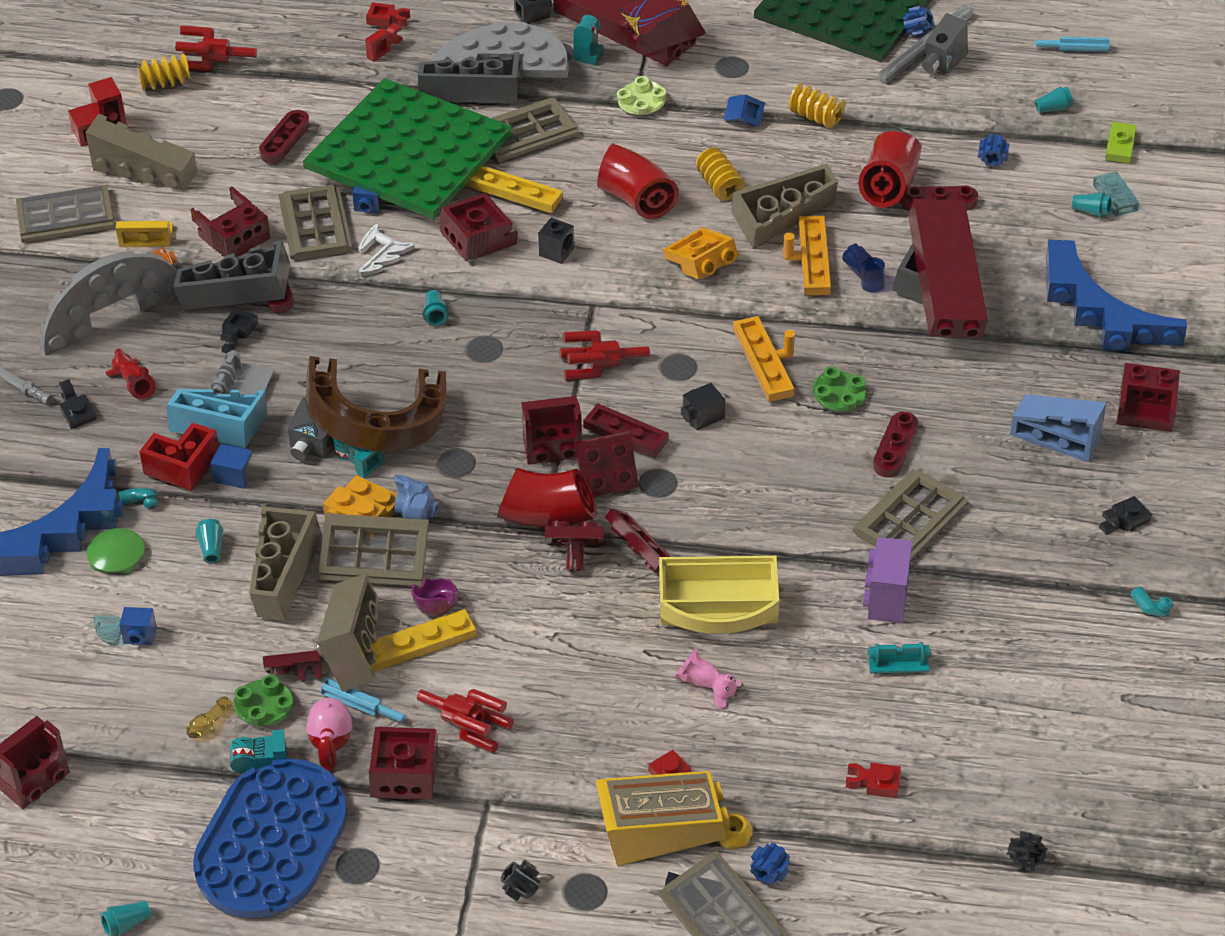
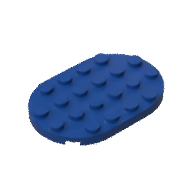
[193,759,347,919]

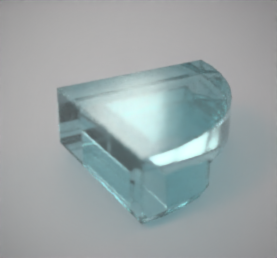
[93,615,121,646]

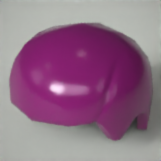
[412,578,459,617]

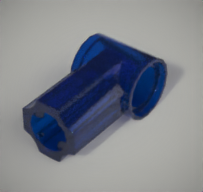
[842,243,885,292]

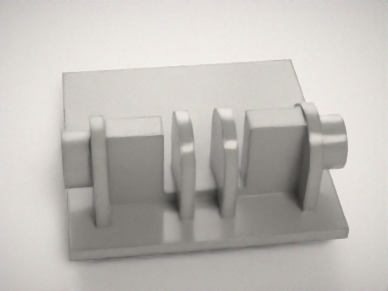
[210,350,275,395]

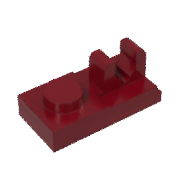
[262,650,324,682]

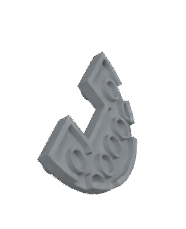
[429,22,569,78]
[39,251,177,355]

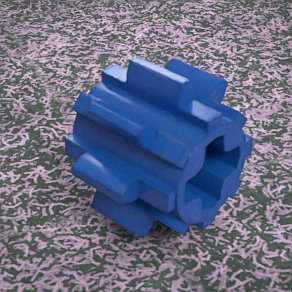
[903,6,934,37]
[978,133,1010,167]
[750,843,790,885]

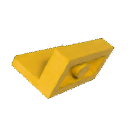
[116,221,173,247]

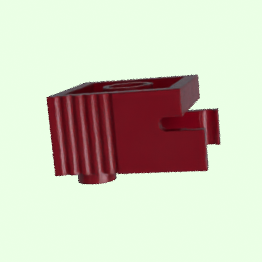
[190,186,271,258]
[440,193,518,261]
[1116,363,1180,432]
[521,396,582,465]
[0,716,70,810]
[369,727,438,800]

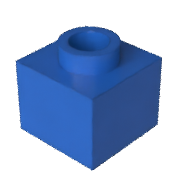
[352,186,383,213]
[119,607,157,645]

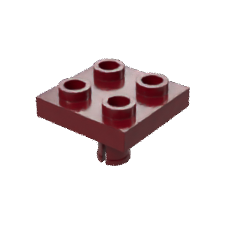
[574,431,639,497]
[545,521,605,571]

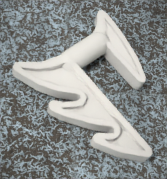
[359,224,415,277]

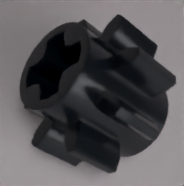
[1007,831,1048,872]
[501,859,540,901]

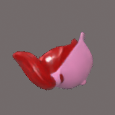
[306,698,353,774]

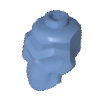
[394,474,439,520]

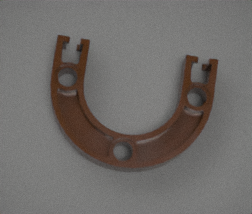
[305,356,447,451]

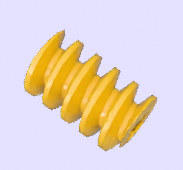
[137,53,191,92]
[789,82,846,128]
[696,147,745,201]

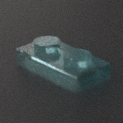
[1093,171,1140,216]

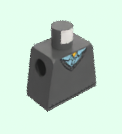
[922,13,968,74]
[288,397,335,461]

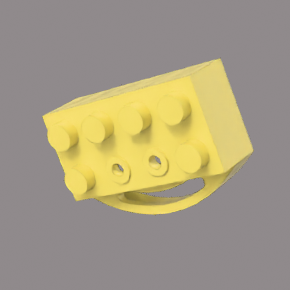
[659,555,779,634]

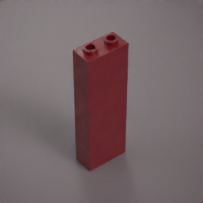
[553,0,697,67]
[908,199,988,338]

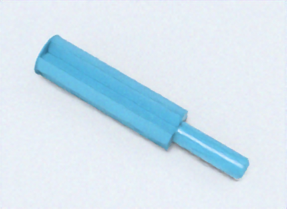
[1035,37,1110,52]
[321,678,406,723]

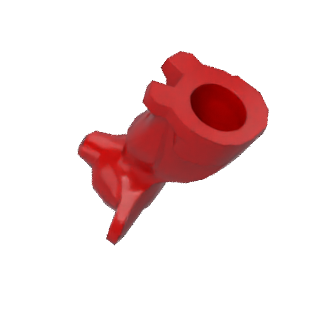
[105,349,156,399]

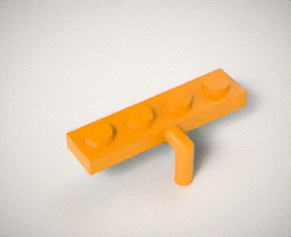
[783,216,831,295]
[733,316,795,402]

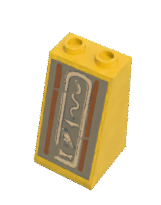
[595,771,730,866]

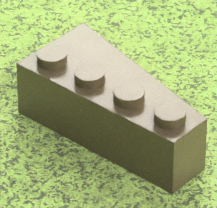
[86,114,197,191]
[732,164,838,249]
[249,506,322,620]
[316,574,378,692]

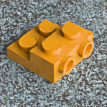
[662,227,738,279]
[323,475,397,540]

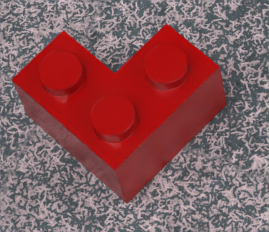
[68,77,127,147]
[139,422,219,491]

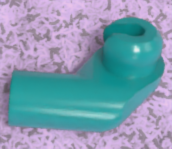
[118,487,159,508]
[1130,586,1174,617]

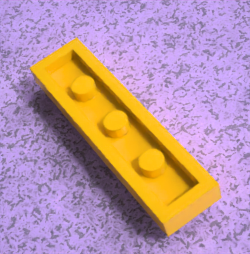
[465,166,563,214]
[370,609,477,672]

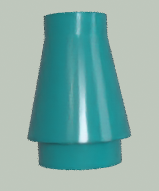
[1034,86,1073,114]
[1072,192,1112,218]
[423,290,449,326]
[195,519,224,563]
[100,900,151,936]

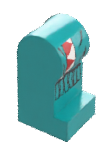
[573,15,604,66]
[333,438,384,478]
[229,729,287,773]

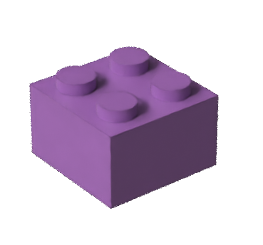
[863,537,912,623]

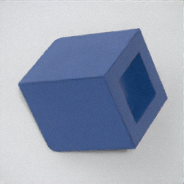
[724,94,765,127]
[210,444,252,489]

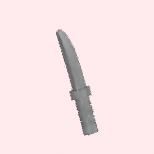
[0,367,54,405]

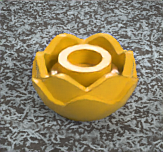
[718,813,753,849]

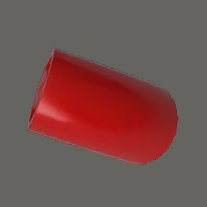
[858,131,922,208]
[597,143,679,219]
[497,467,597,527]

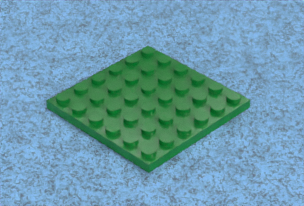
[303,78,512,219]

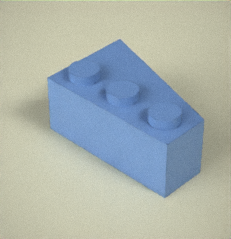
[1010,394,1107,462]

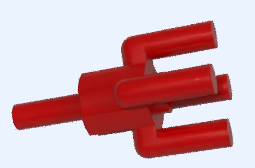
[175,25,257,72]
[559,330,650,381]
[417,689,514,753]

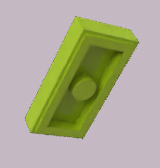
[1105,121,1137,164]

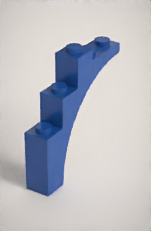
[1046,239,1187,351]
[0,448,124,576]

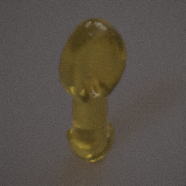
[186,696,232,739]

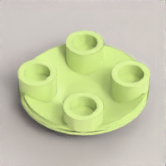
[617,76,667,115]

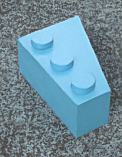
[167,389,267,448]

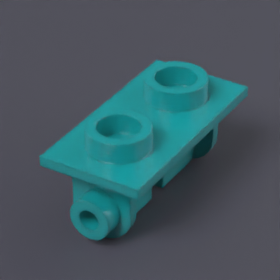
[867,642,930,674]

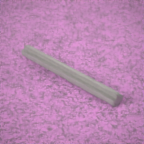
[878,4,973,84]

